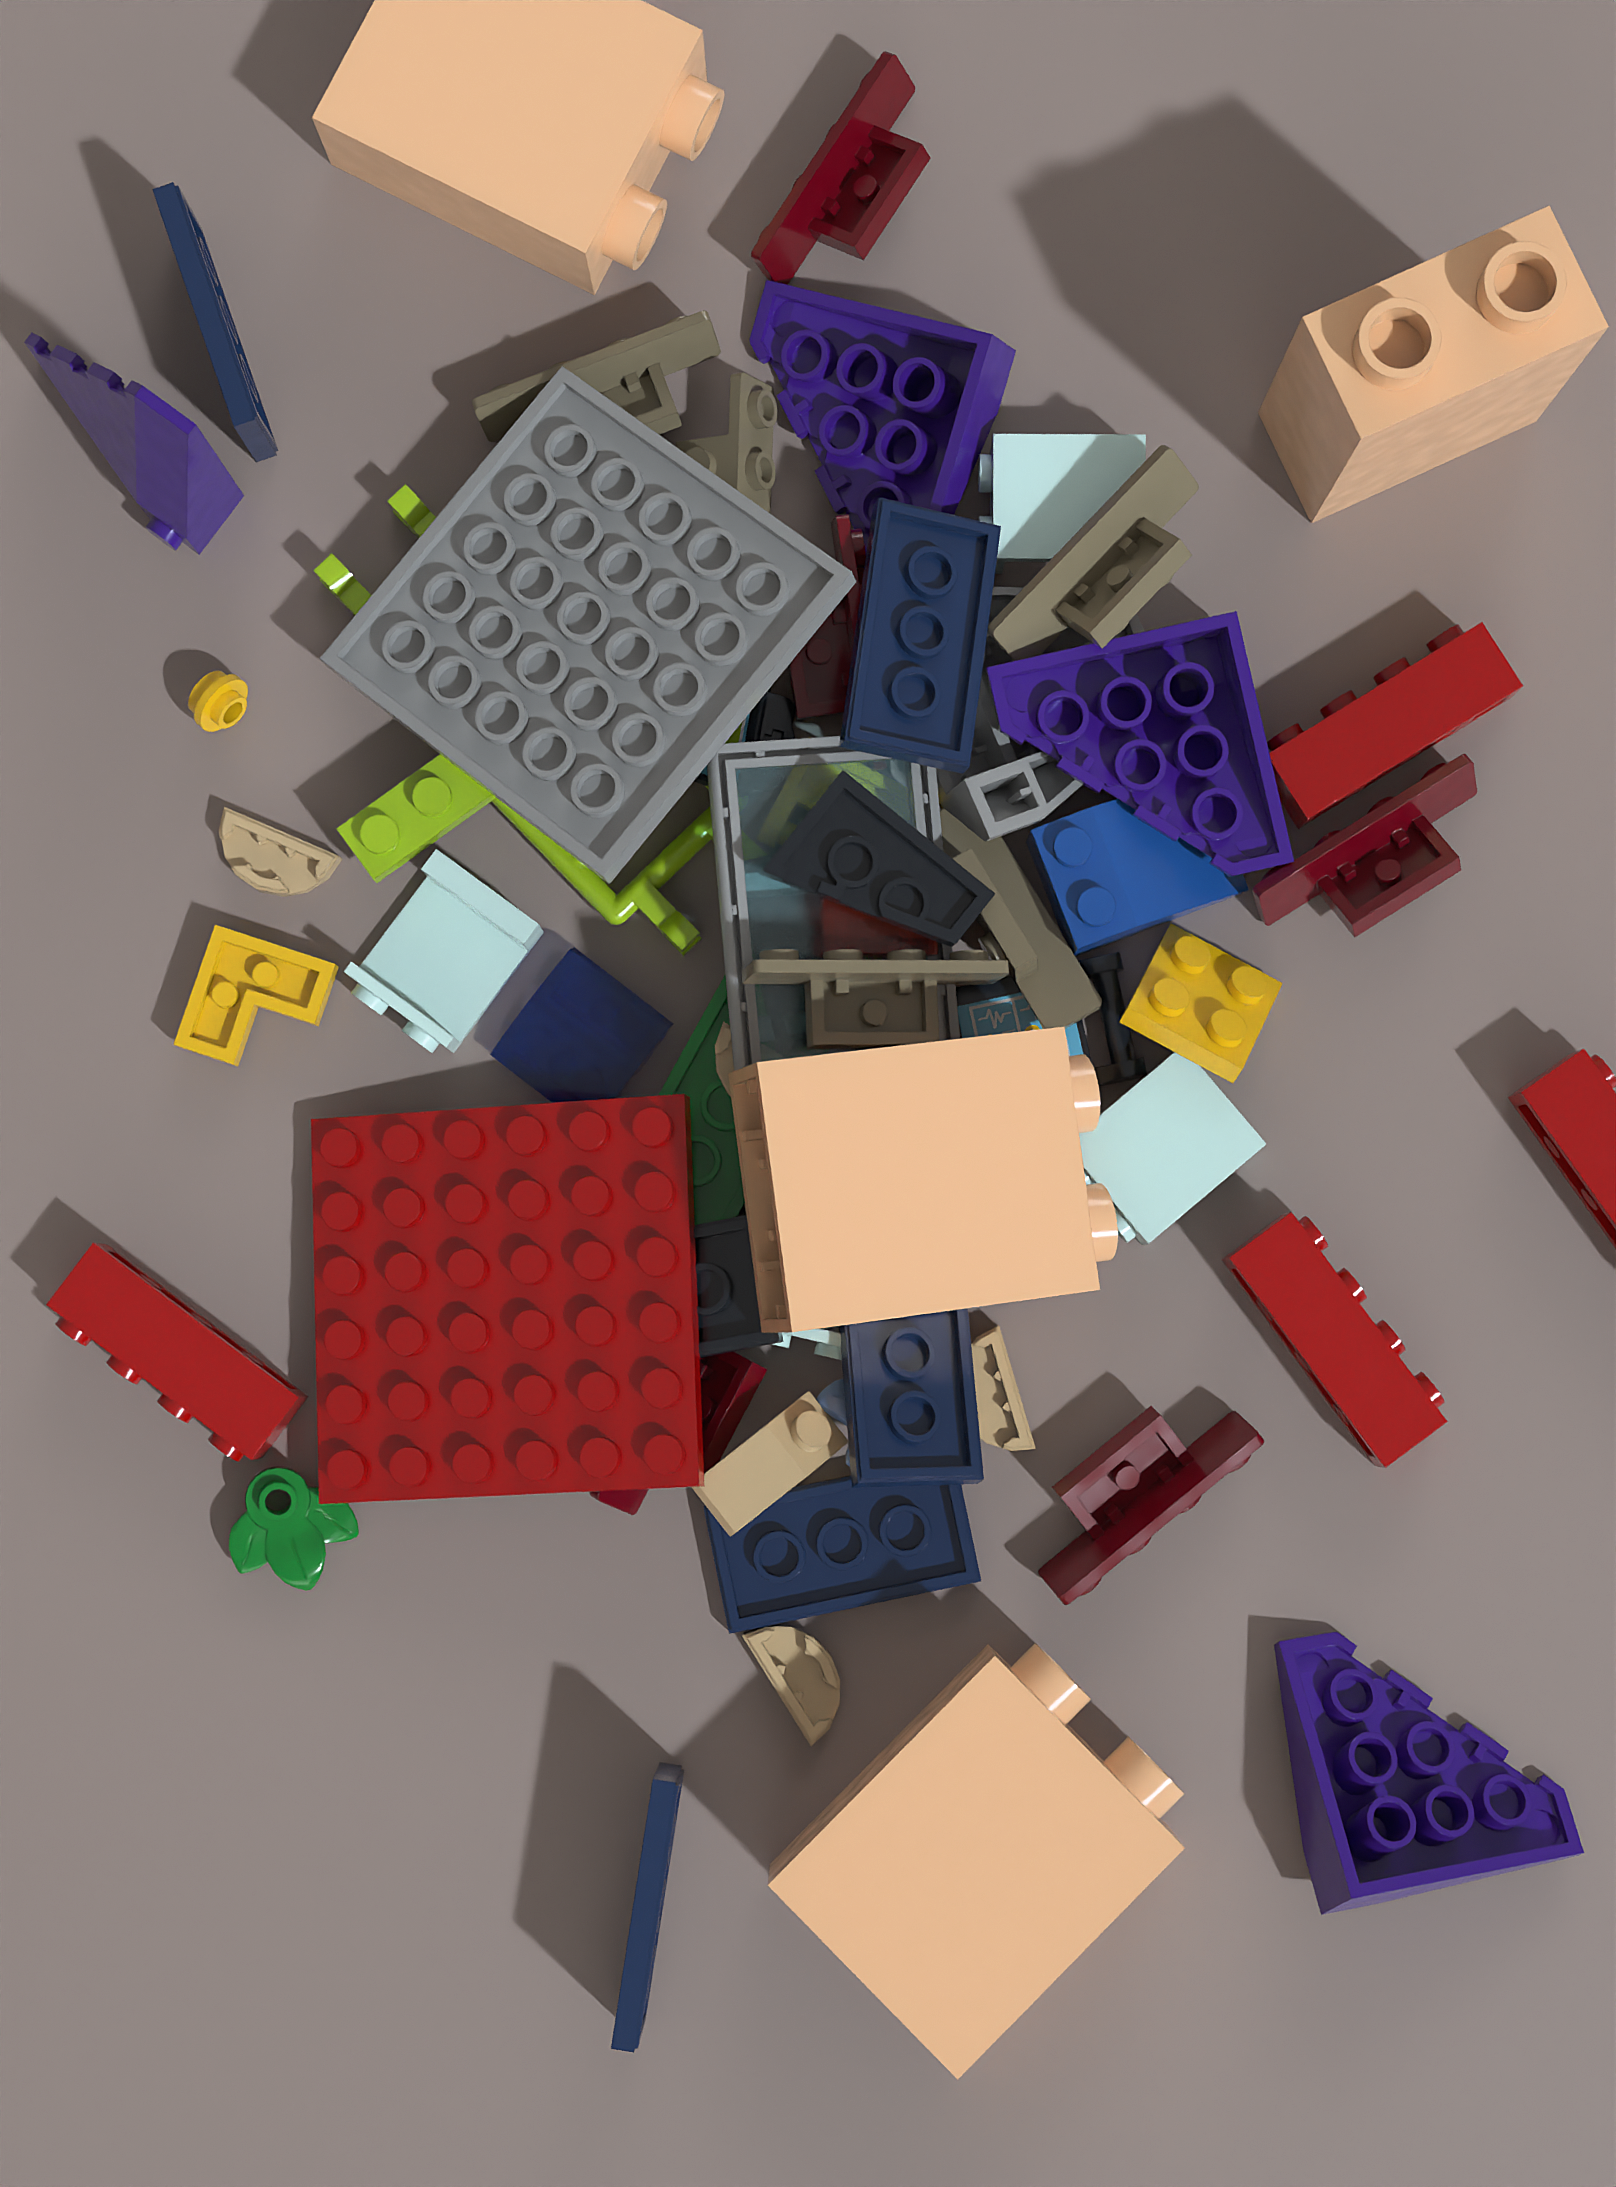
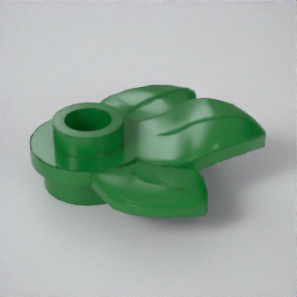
[229,1466,359,1591]

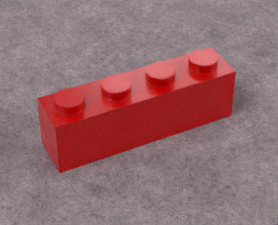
[1267,622,1523,829]
[1507,1048,1616,1249]
[1221,1212,1448,1468]
[46,1242,309,1462]

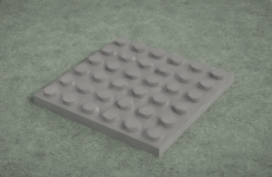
[319,366,856,884]

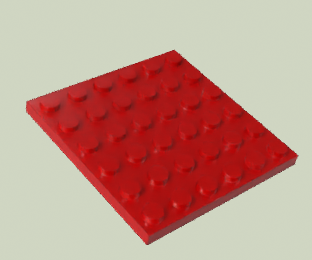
[311,1094,705,1504]

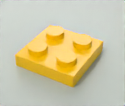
[1119,923,1283,1083]

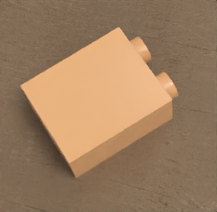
[312,0,724,295]
[1258,205,1609,523]
[728,1026,1118,1333]
[768,1643,1185,2080]

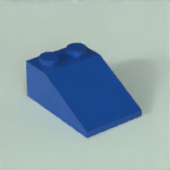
[1026,799,1249,957]

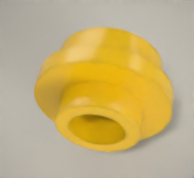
[188,670,248,732]

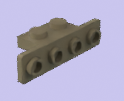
[472,310,721,442]
[676,372,777,513]
[987,445,1199,662]
[940,809,1102,1029]
[742,949,1009,1049]

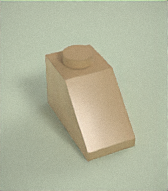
[691,1391,848,1537]

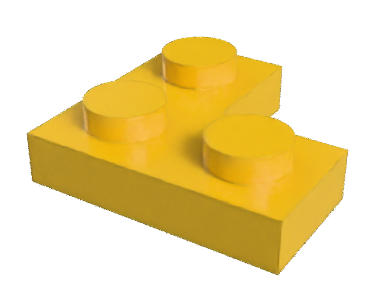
[173,925,339,1067]

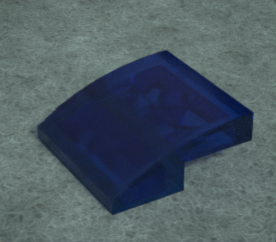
[490,947,674,1103]

